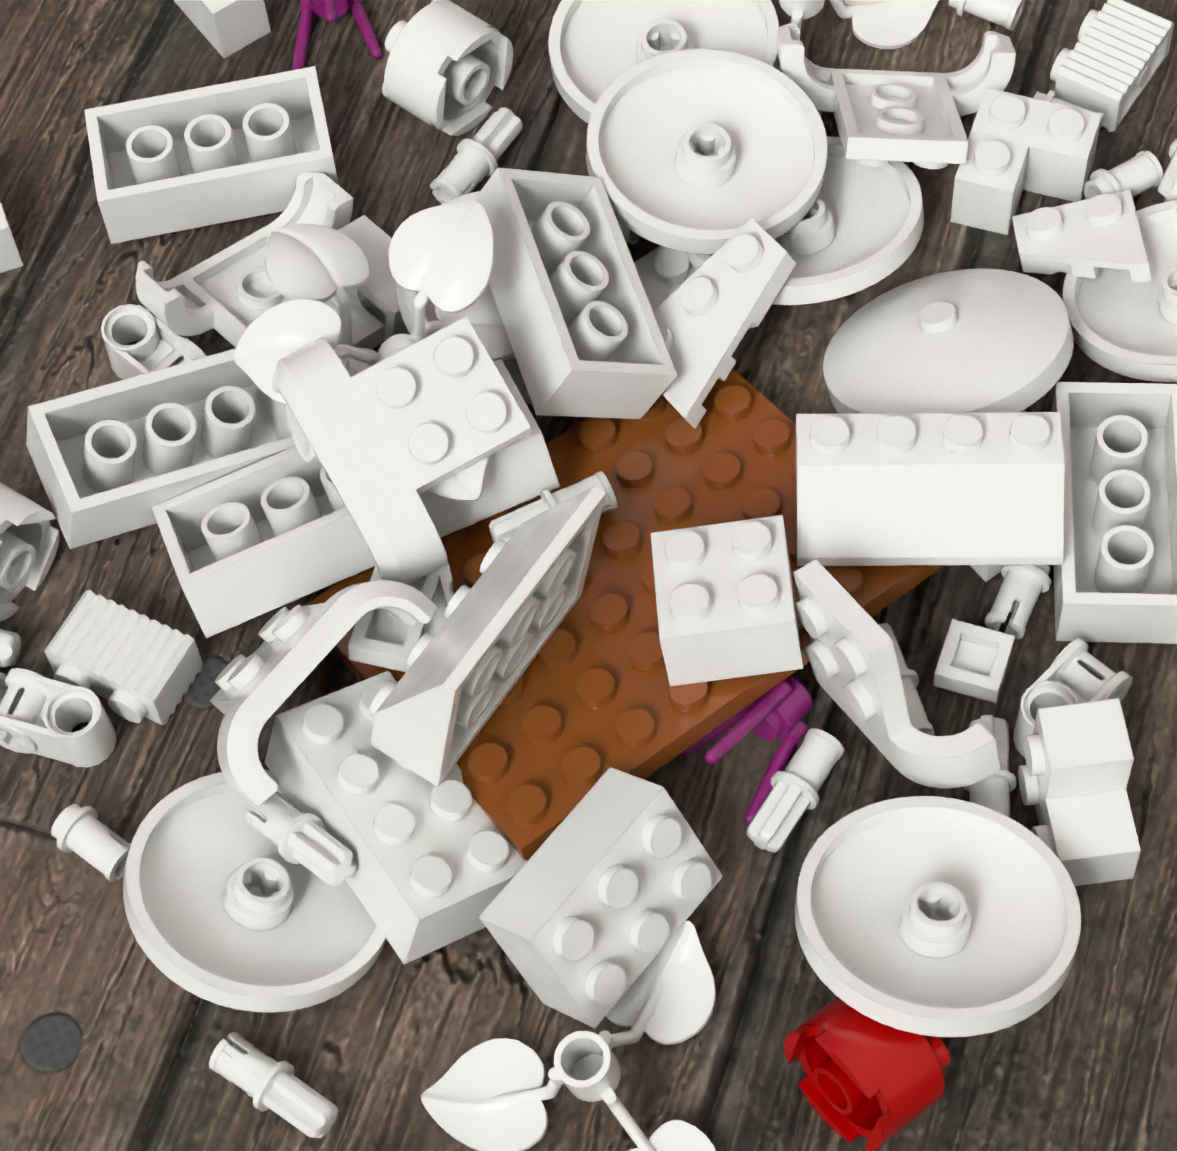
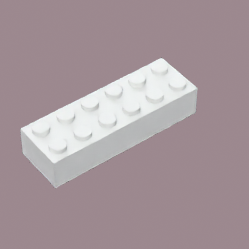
[151,359,560,638]

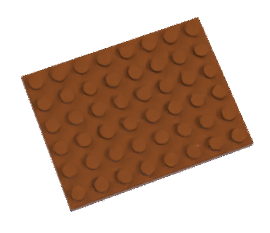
[304,368,942,861]

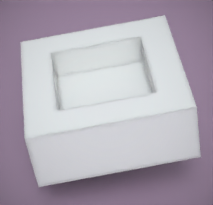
[933,619,1015,703]

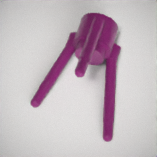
[291,0,382,70]
[681,676,812,824]

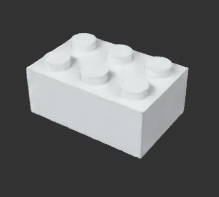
[479,767,723,1028]

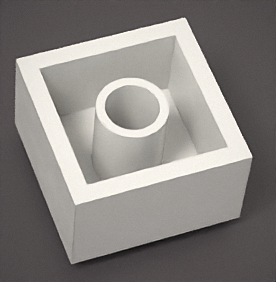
[651,515,803,686]

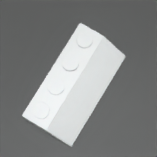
[795,412,1065,566]

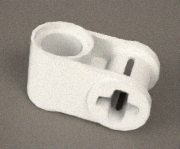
[101,304,206,380]
[1013,638,1133,758]
[0,668,117,768]

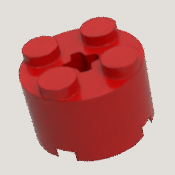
[784,997,950,1151]

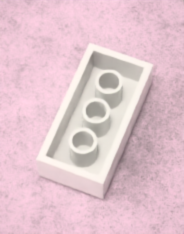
[84,66,339,244]
[475,167,677,419]
[26,349,296,549]
[1051,382,1177,644]
[264,671,527,965]

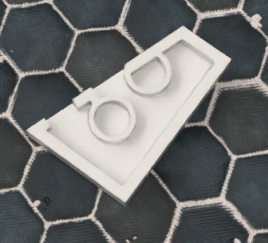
[653,218,797,429]

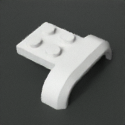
[777,23,1016,169]
[136,172,385,349]
[272,316,531,585]
[793,559,1001,788]
[210,580,438,806]

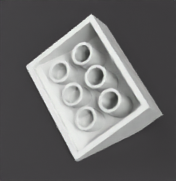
[369,486,606,787]

